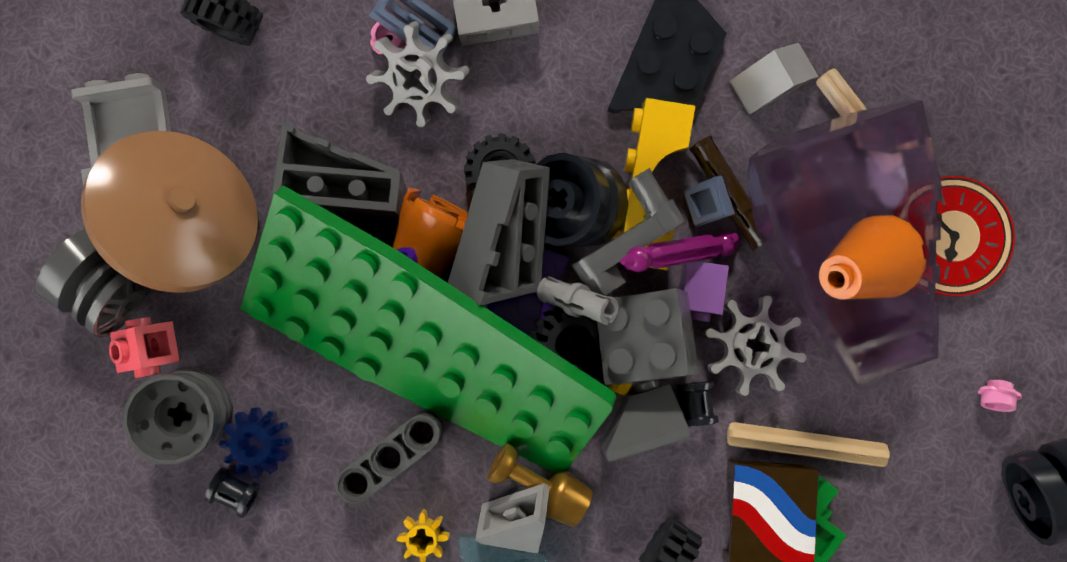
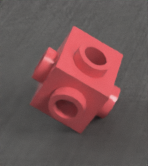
[109,317,180,378]

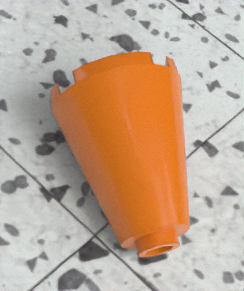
[393,187,468,278]
[819,215,926,299]

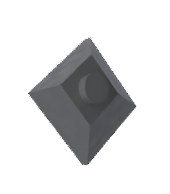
[600,380,692,462]

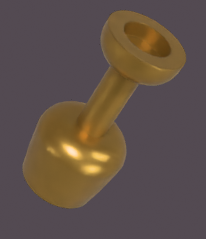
[487,443,593,527]

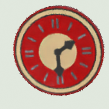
[893,176,1015,297]

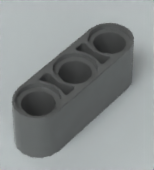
[336,412,443,504]

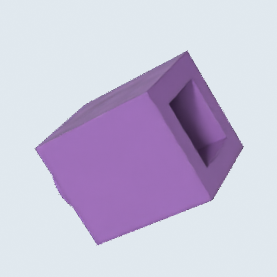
[679,261,729,322]

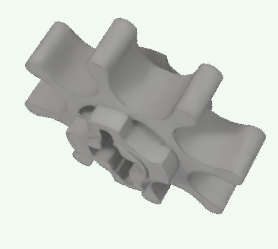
[366,21,469,127]
[703,296,806,396]

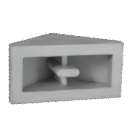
[729,43,818,116]
[475,483,550,554]

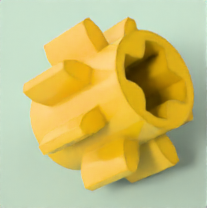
[397,509,450,562]

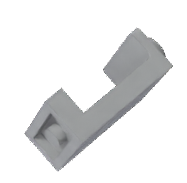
[71,73,171,186]

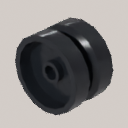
[537,152,628,247]
[1001,438,1067,546]

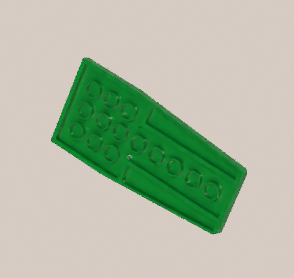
[240,185,616,473]

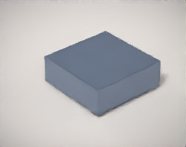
[682,176,735,228]

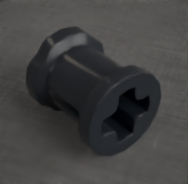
[677,381,719,426]
[204,467,260,518]

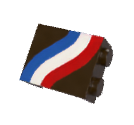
[722,460,819,562]

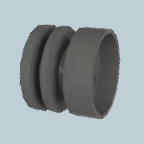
[36,229,152,338]
[123,368,233,465]

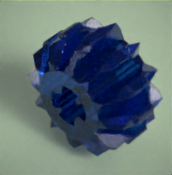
[219,407,293,478]

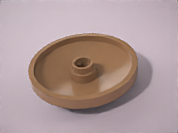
[81,131,258,293]

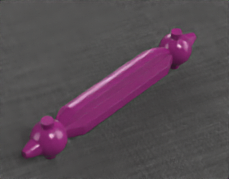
[620,232,740,272]

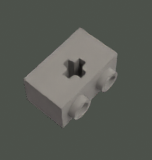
[453,0,539,46]

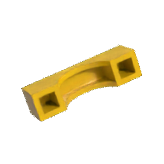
[612,98,695,270]

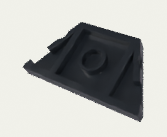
[607,0,727,113]

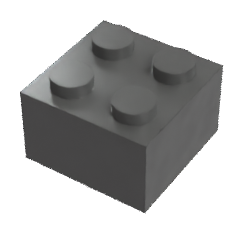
[597,288,699,385]

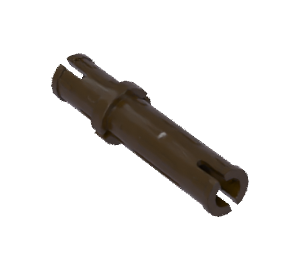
[689,135,775,251]

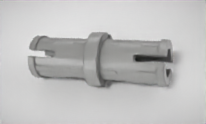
[537,276,619,325]

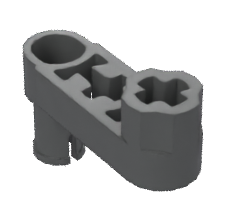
[572,168,685,296]

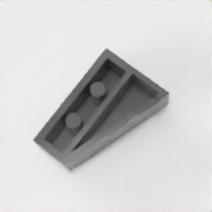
[271,122,406,225]
[448,159,550,306]

